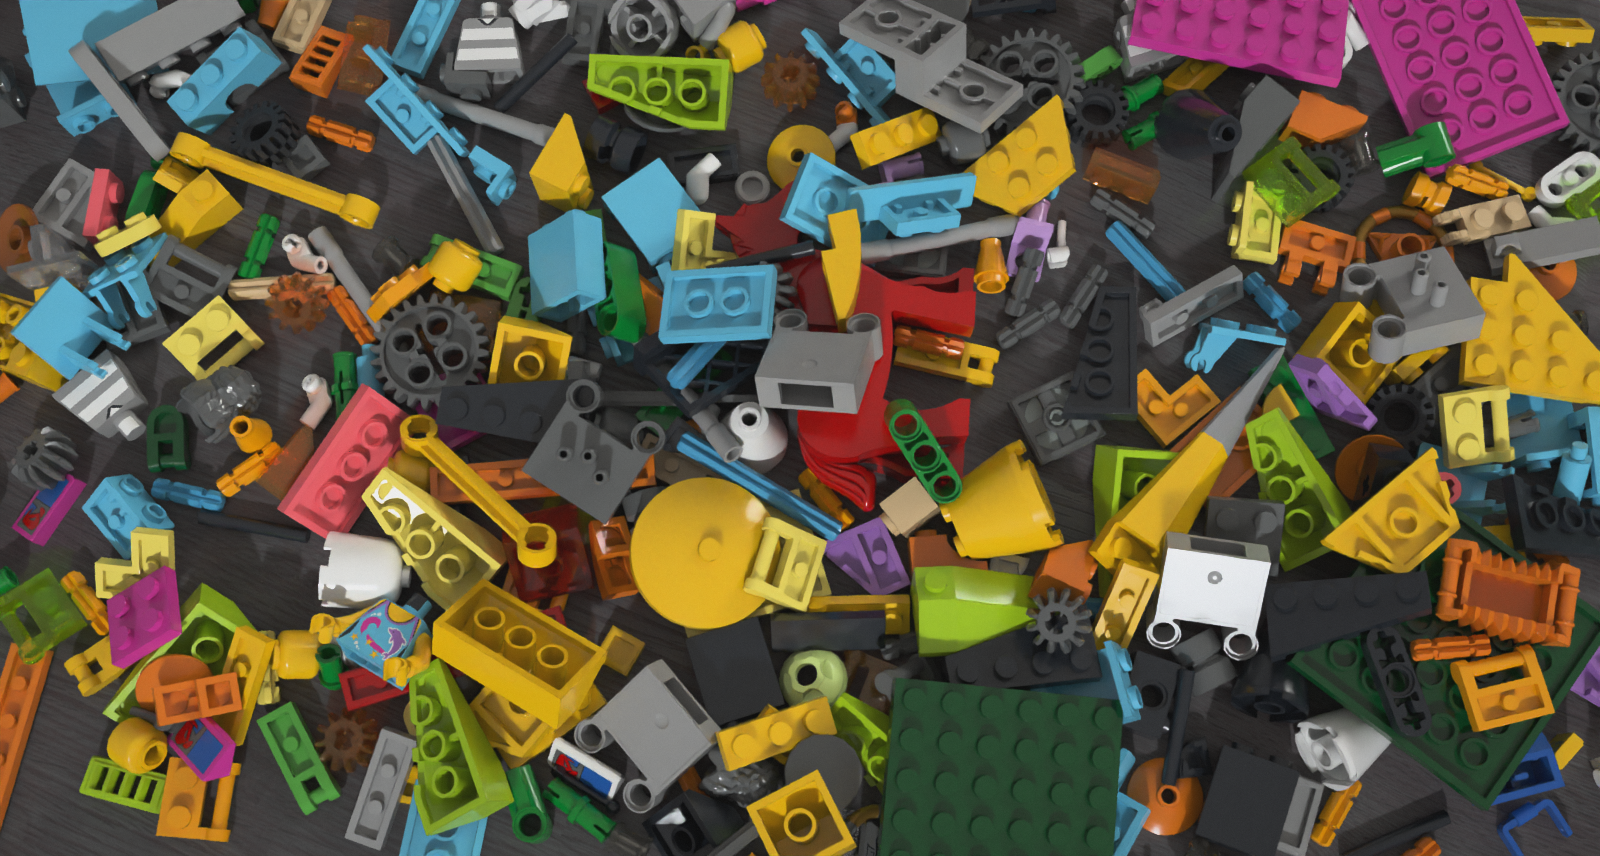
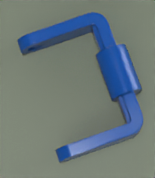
[1497,799,1573,856]

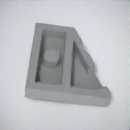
[32,158,95,252]

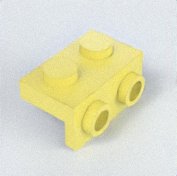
[1227,180,1284,265]

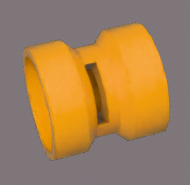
[1401,171,1453,217]

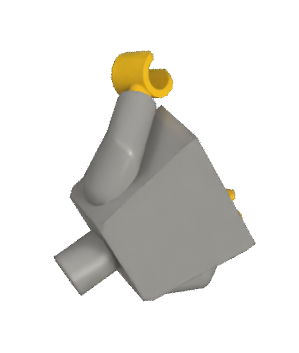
[668,0,736,59]

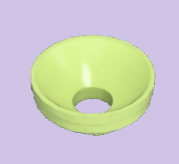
[779,650,848,708]

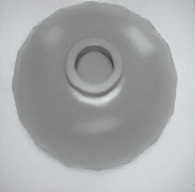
[608,0,679,57]

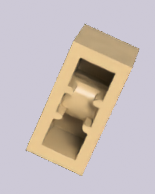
[879,476,941,539]

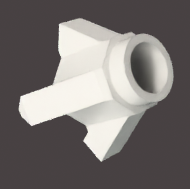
[508,0,570,30]

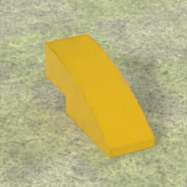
[821,209,861,333]

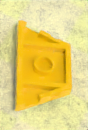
[963,95,1076,217]
[1320,447,1461,574]
[469,686,553,758]

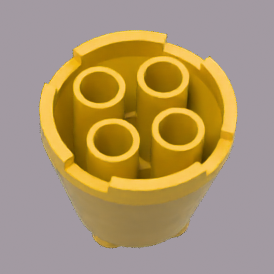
[938,439,1065,560]

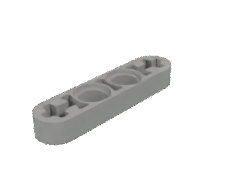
[68,40,171,162]

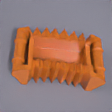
[1435,538,1581,647]

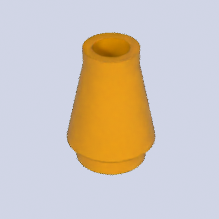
[974,238,1009,294]
[229,416,272,454]

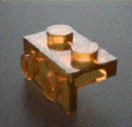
[1082,147,1162,204]

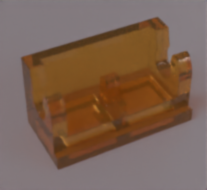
[337,15,391,96]

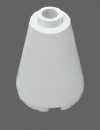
[720,402,788,474]
[1295,707,1391,791]

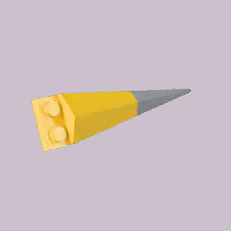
[1088,347,1285,576]

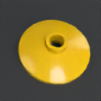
[767,125,836,189]

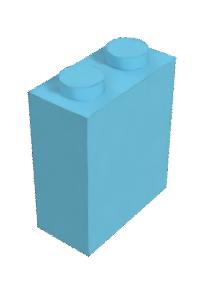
[528,209,606,323]

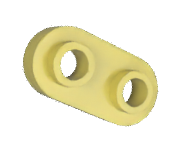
[93,211,162,258]

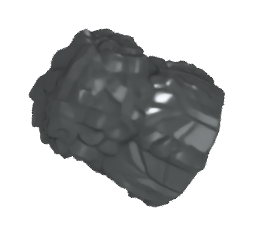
[175,365,262,444]
[699,743,779,808]

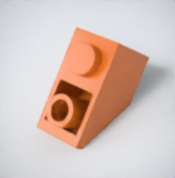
[1278,90,1368,150]
[1028,540,1099,605]

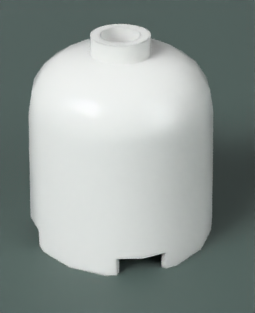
[318,531,412,609]

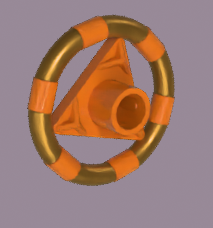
[1351,206,1455,264]

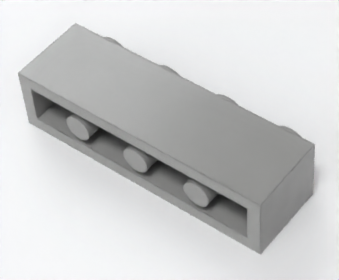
[94,0,246,87]

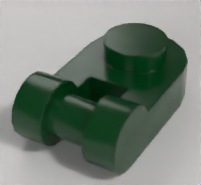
[147,405,192,473]

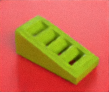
[79,755,167,815]

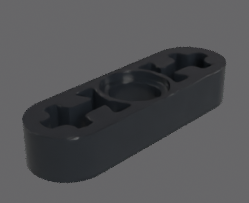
[1360,626,1432,738]

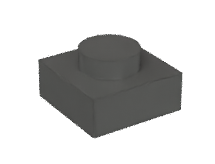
[281,134,331,182]

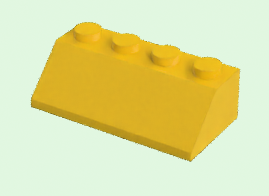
[432,578,608,730]

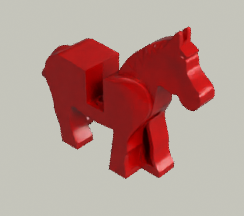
[715,181,976,512]

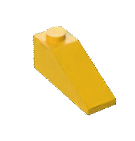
[148,169,243,267]

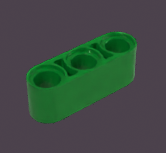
[594,241,646,343]
[884,399,962,503]

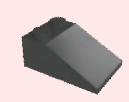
[1211,75,1301,204]

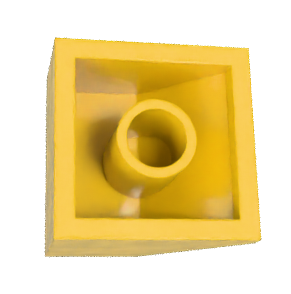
[529,113,594,212]
[1293,301,1402,405]
[488,315,573,384]
[746,769,857,856]

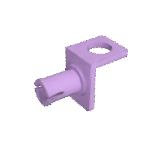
[877,152,924,184]
[1006,198,1054,282]

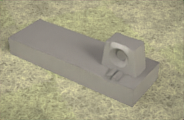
[1483,216,1600,277]
[1139,265,1244,347]
[344,726,417,851]

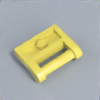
[162,295,265,381]
[1438,385,1515,469]
[743,517,827,613]

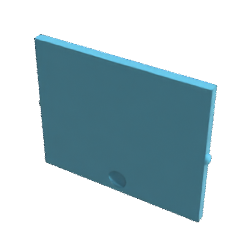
[19,0,169,86]

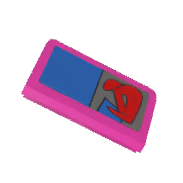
[11,473,87,547]
[167,716,236,781]

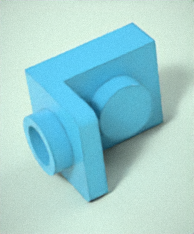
[468,145,517,206]

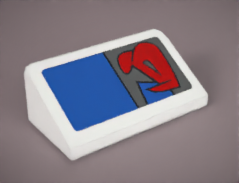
[547,737,625,800]

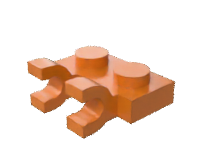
[1277,217,1357,297]

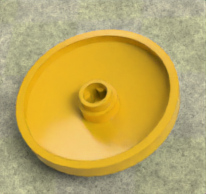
[629,477,781,629]

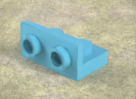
[82,474,175,560]

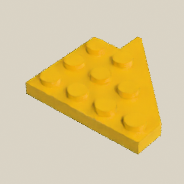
[1458,253,1600,406]

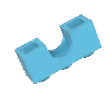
[166,26,282,136]

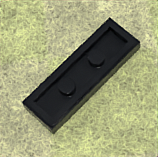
[771,610,886,652]

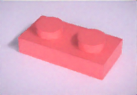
[82,168,125,245]

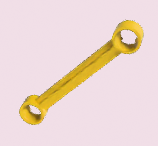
[169,132,381,229]
[400,414,557,568]

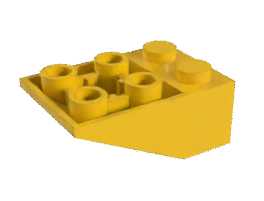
[0,293,68,392]

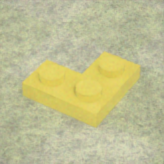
[671,209,737,271]
[95,527,175,599]

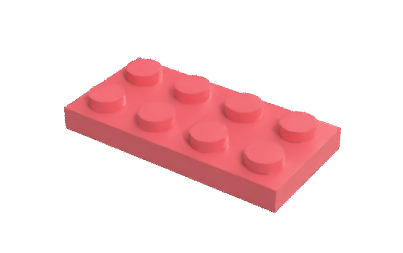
[277,383,414,539]

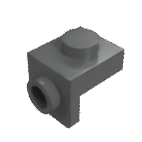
[440,52,493,102]

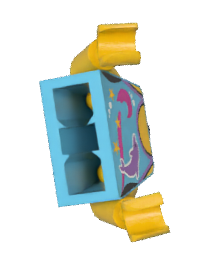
[309,593,433,690]

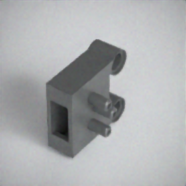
[521,379,667,524]

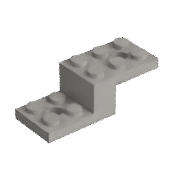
[839,0,1024,134]

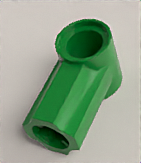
[1376,121,1456,178]
[505,764,553,844]

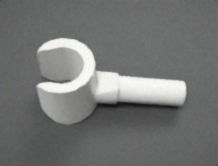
[1047,220,1070,269]

